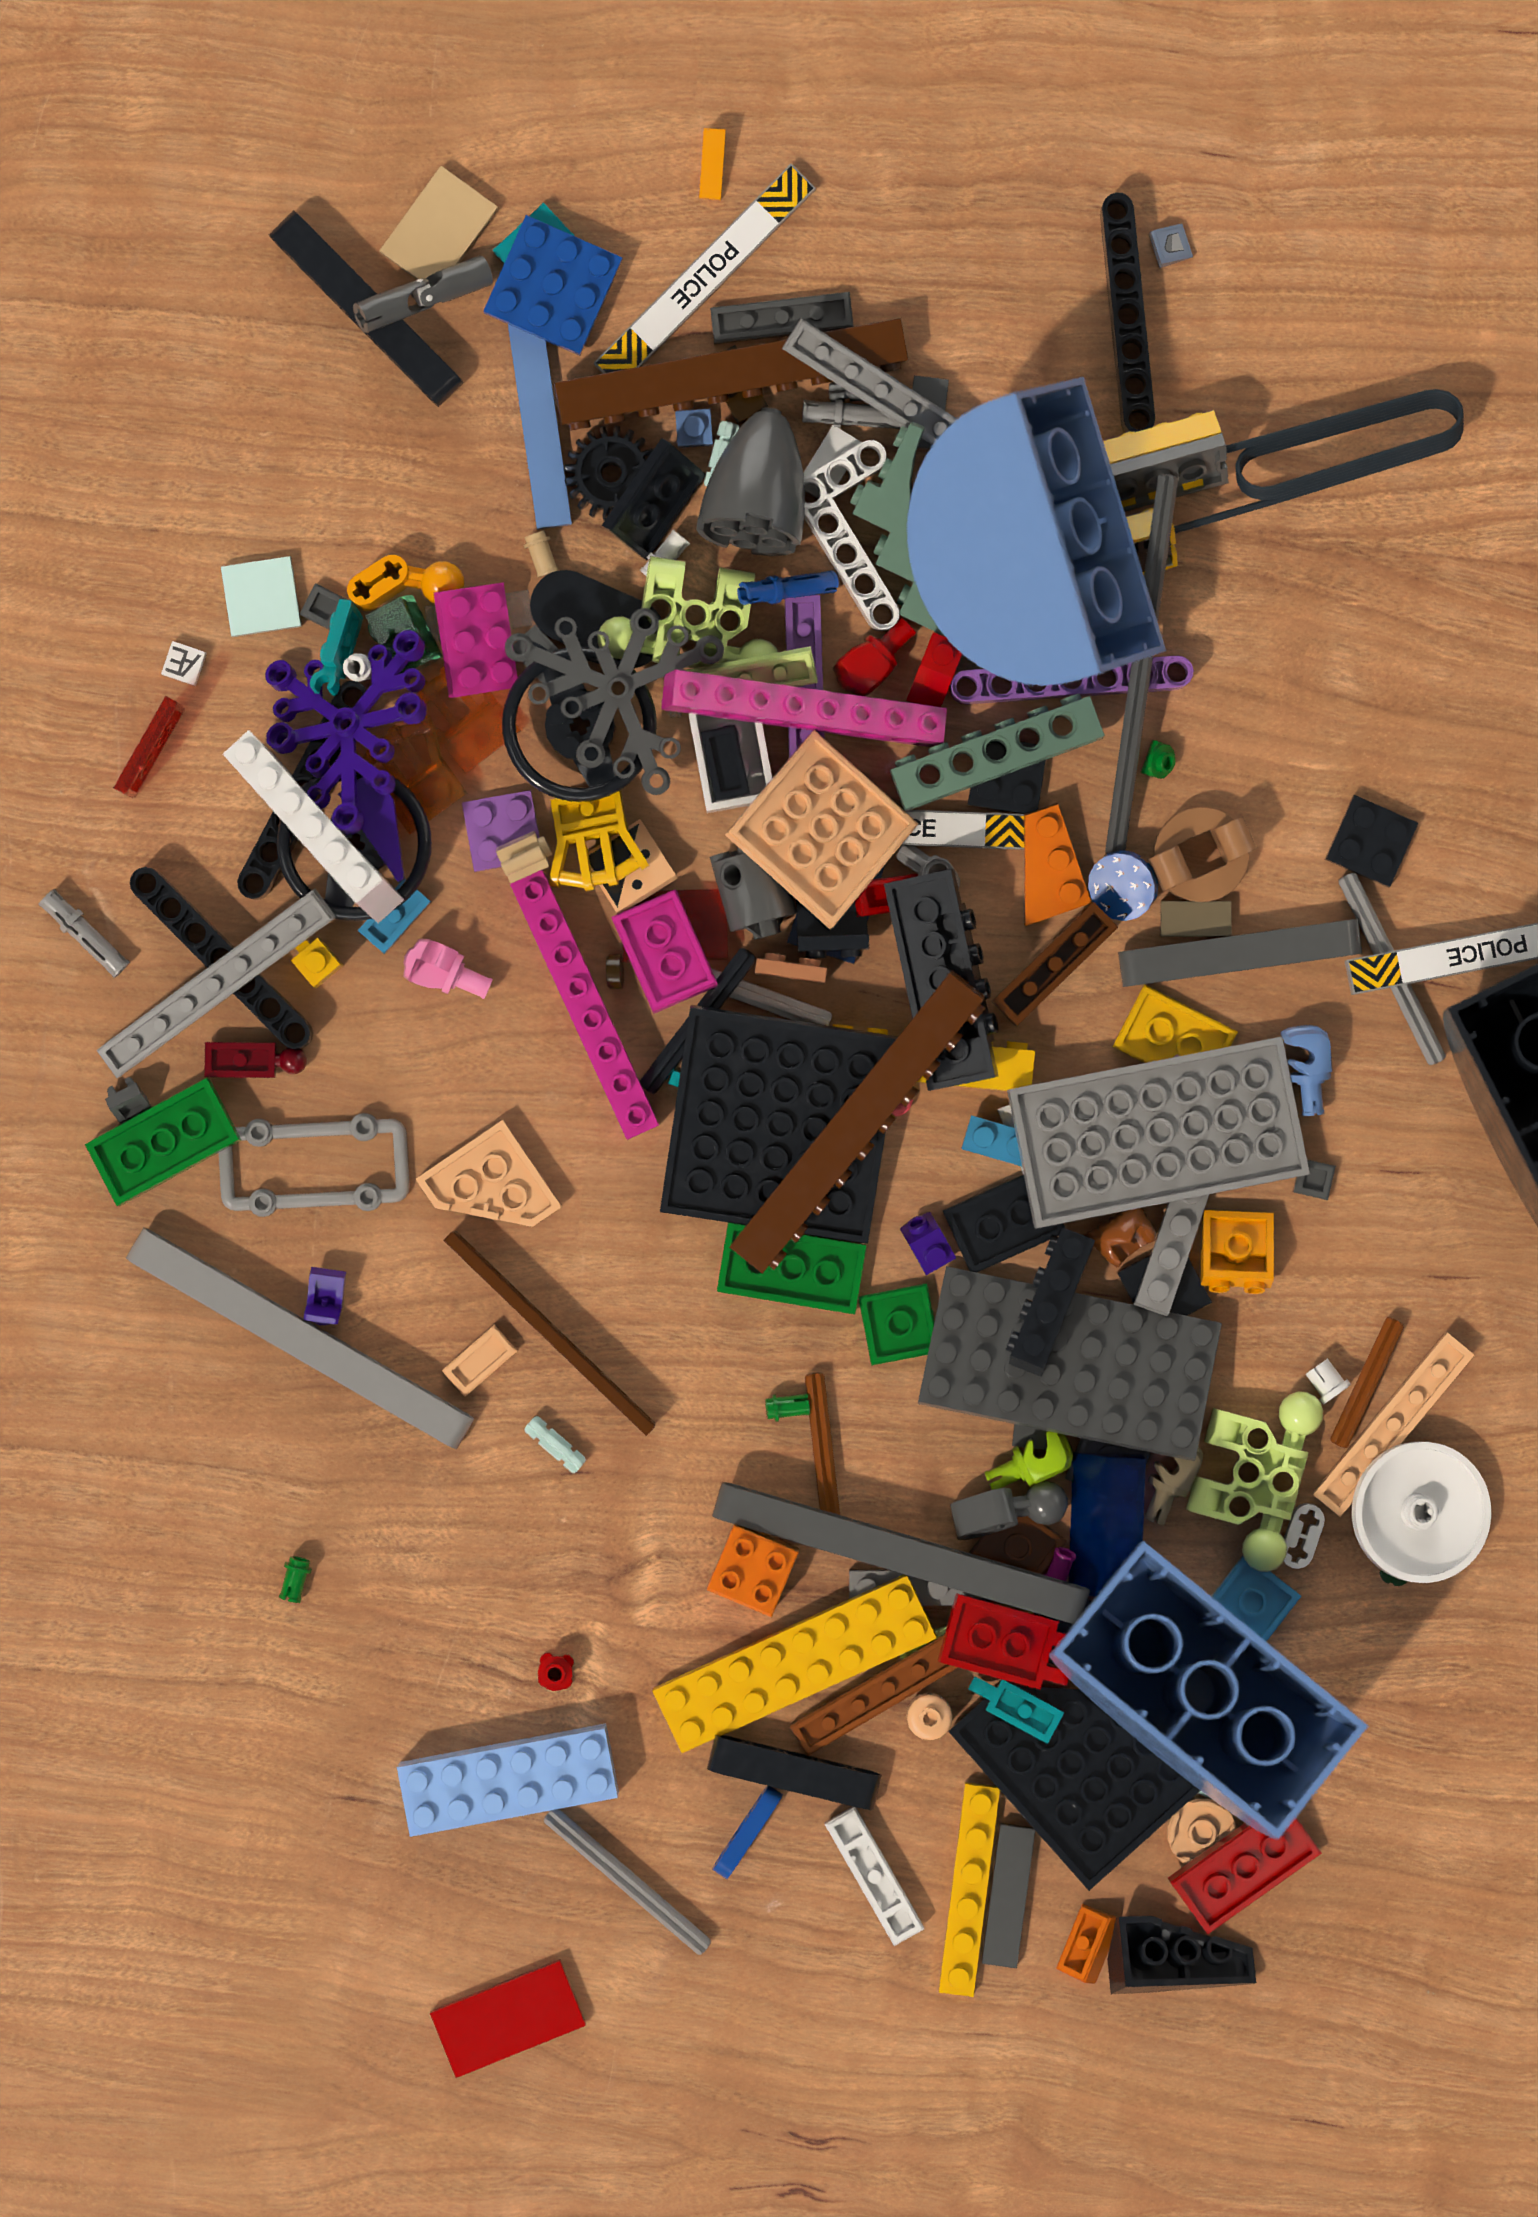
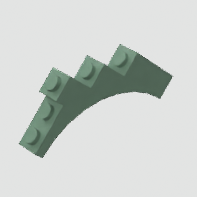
[850,421,945,636]

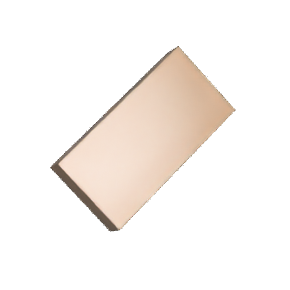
[442,1324,518,1397]

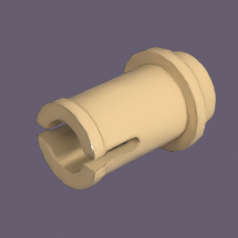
[524,531,559,577]

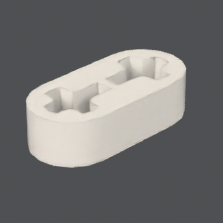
[1284,1503,1325,1569]

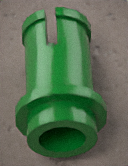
[765,1393,810,1422]
[279,1556,312,1603]

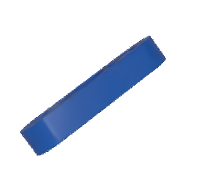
[712,1786,783,1879]

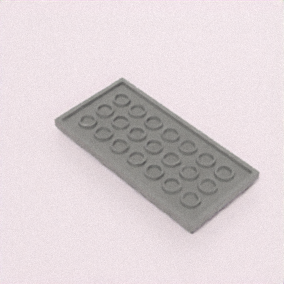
[1007,1037,1310,1229]

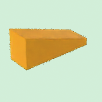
[699,128,726,200]

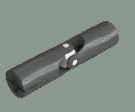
[353,255,493,333]

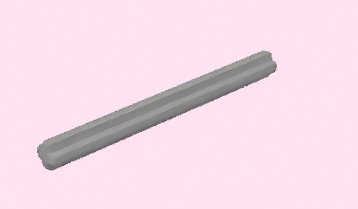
[1338,873,1446,1065]
[544,1809,711,1955]

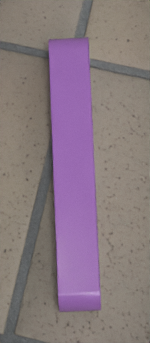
[950,656,1194,704]

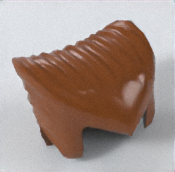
[1082,1208,1156,1268]

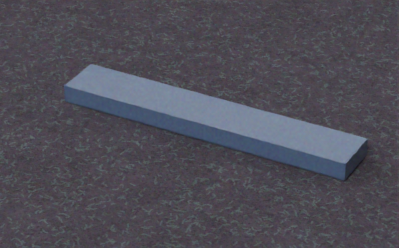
[508,324,572,530]

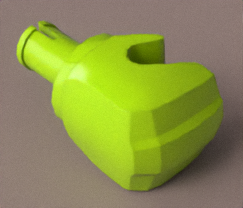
[984,1431,1073,1490]

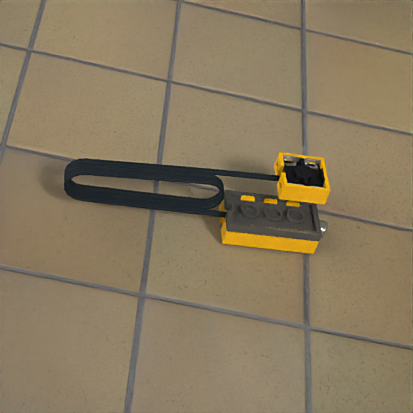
[1103,389,1464,575]

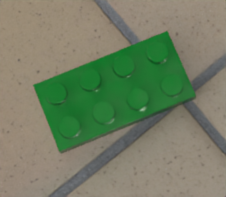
[85,1078,241,1207]
[717,1223,867,1315]

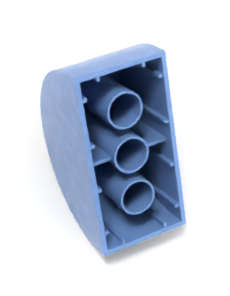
[907,377,1166,685]
[1049,1541,1368,1839]

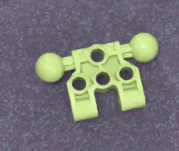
[597,556,778,668]
[1186,1391,1323,1572]

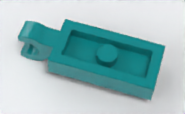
[310,599,364,696]
[968,1676,1064,1744]

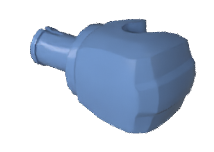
[1281,1025,1333,1116]

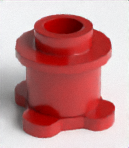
[537,1652,574,1691]

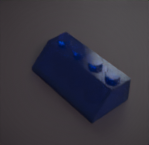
[1068,1452,1146,1597]

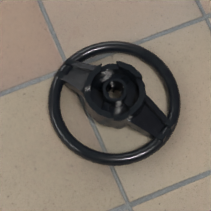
[502,647,657,802]
[276,770,432,921]

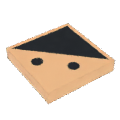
[588,819,678,914]

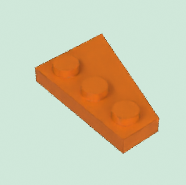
[1024,803,1091,926]

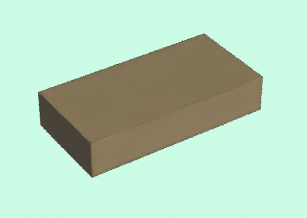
[1160,901,1232,937]

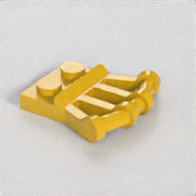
[549,790,649,891]

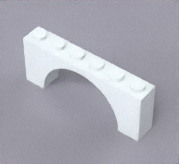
[223,730,404,924]

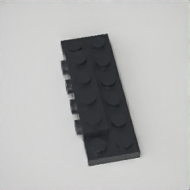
[884,869,999,1091]

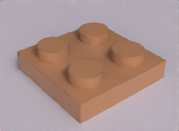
[755,953,827,984]

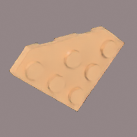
[416,1120,562,1227]

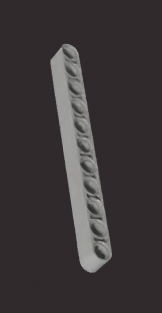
[126,1227,474,1449]

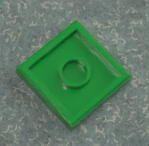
[858,1283,934,1366]

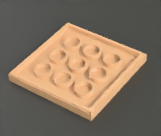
[725,730,918,929]

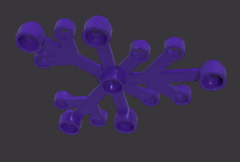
[265,630,426,834]

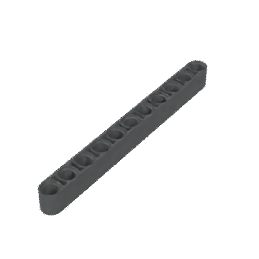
[712,1482,1091,1624]

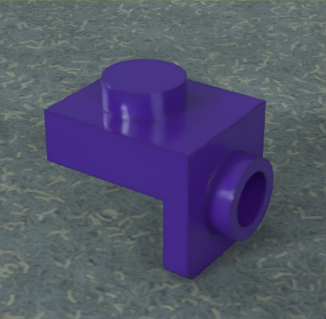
[900,1212,956,1275]
[304,1267,346,1325]

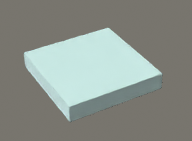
[221,556,302,637]

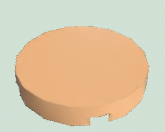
[1167,1797,1237,1864]

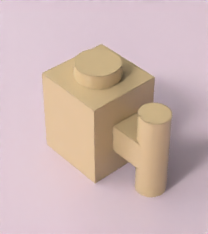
[496,831,553,883]

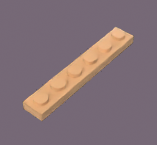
[1312,1332,1474,1517]

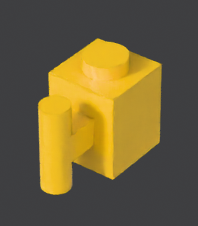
[291,938,344,988]

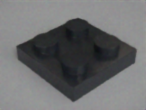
[967,742,1046,814]
[1324,795,1418,888]

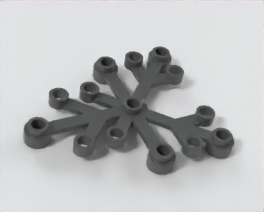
[504,608,724,795]

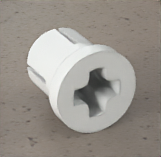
[1305,1358,1352,1405]

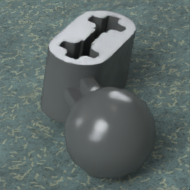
[950,1481,1068,1540]

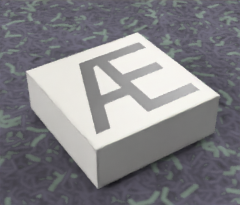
[161,641,207,686]

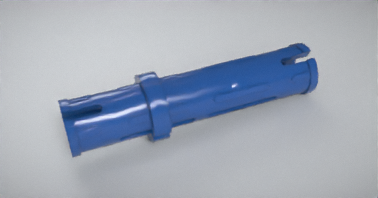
[737,570,839,605]

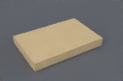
[379,166,498,280]

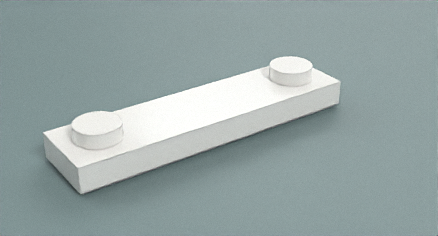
[824,1807,925,1946]

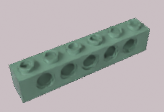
[890,693,1105,812]

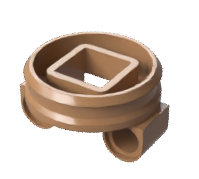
[1148,807,1257,902]

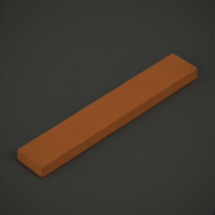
[789,1633,958,1756]

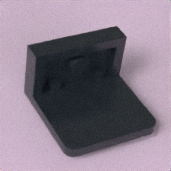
[796,899,869,959]

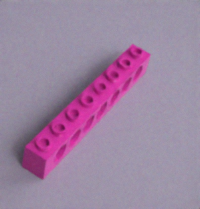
[661,670,947,747]
[510,870,660,1140]

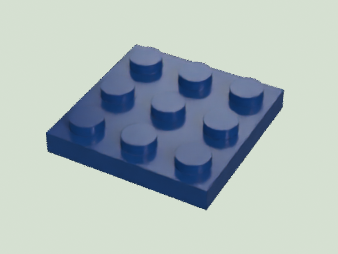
[483,215,623,356]

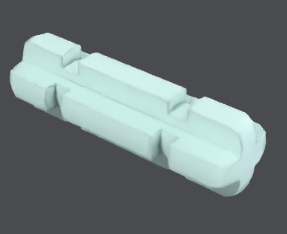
[704,421,740,487]
[524,1416,586,1473]

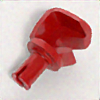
[833,618,916,696]

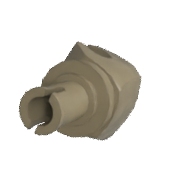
[1144,1445,1203,1525]

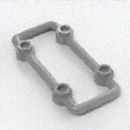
[218,1113,410,1217]

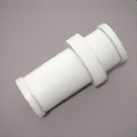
[640,529,690,575]
[343,654,372,682]

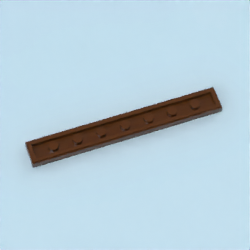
[443,1231,655,1436]

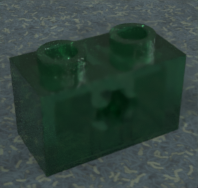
[365,595,443,674]

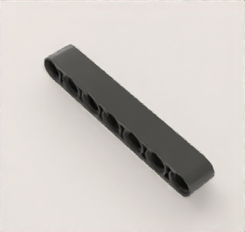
[1118,919,1362,987]

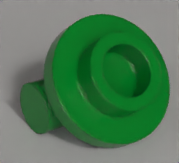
[1140,740,1175,779]

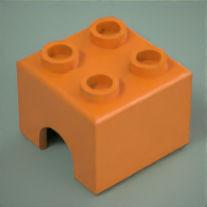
[706,1524,799,1617]

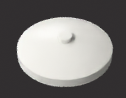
[1352,1442,1491,1583]

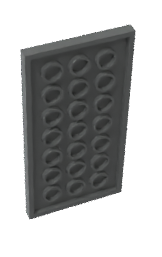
[918,1266,1222,1461]

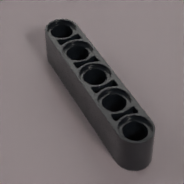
[707,1735,882,1810]

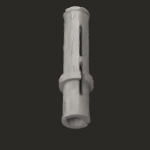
[802,399,902,429]
[38,889,130,978]

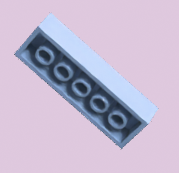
[397,1723,619,1837]

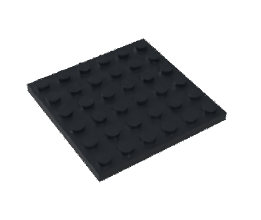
[660,1005,898,1244]

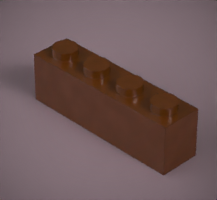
[991,902,1118,1026]

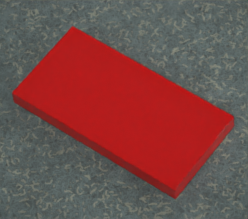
[1168,1817,1322,1934]
[430,1959,586,2078]

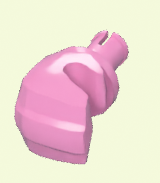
[403,939,493,999]

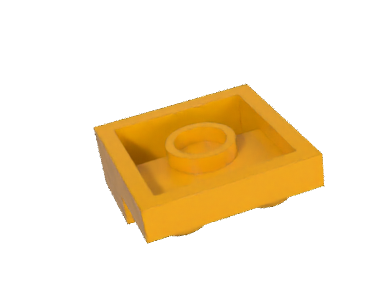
[1201,1210,1274,1294]

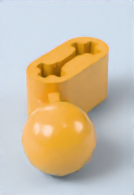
[347,555,465,611]

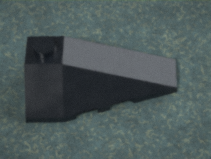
[1107,1916,1256,1994]

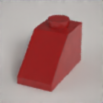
[906,632,962,707]

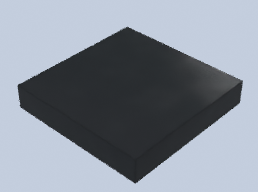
[1117,1255,1212,1316]

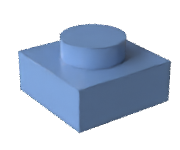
[675,409,713,448]

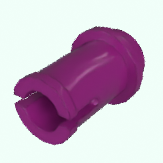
[1043,1547,1076,1582]

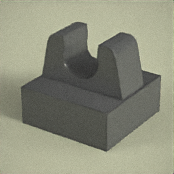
[105,1077,152,1124]

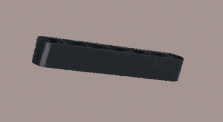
[1100,192,1155,433]
[269,210,464,407]
[237,681,367,900]
[130,867,313,1049]

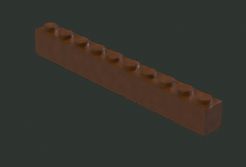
[554,318,908,431]
[730,970,985,1274]

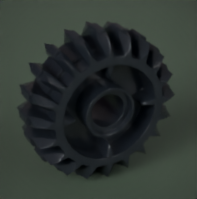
[564,426,653,521]

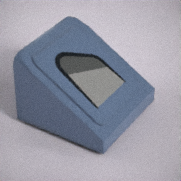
[1149,224,1193,268]

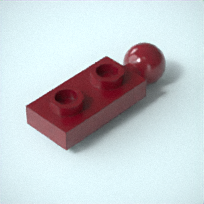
[204,1042,307,1078]

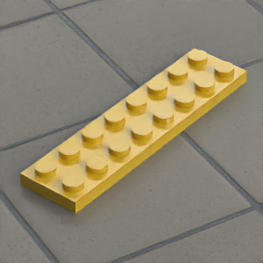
[652,1574,937,1753]

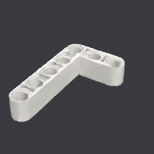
[804,440,899,631]

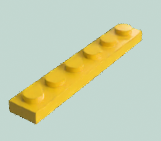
[938,1782,1000,1997]

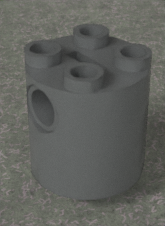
[710,848,797,940]

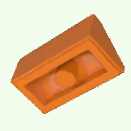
[1056,1904,1117,1984]

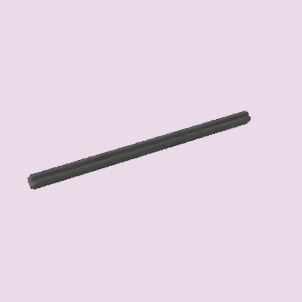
[1105,474,1178,854]

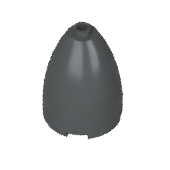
[696,407,805,556]

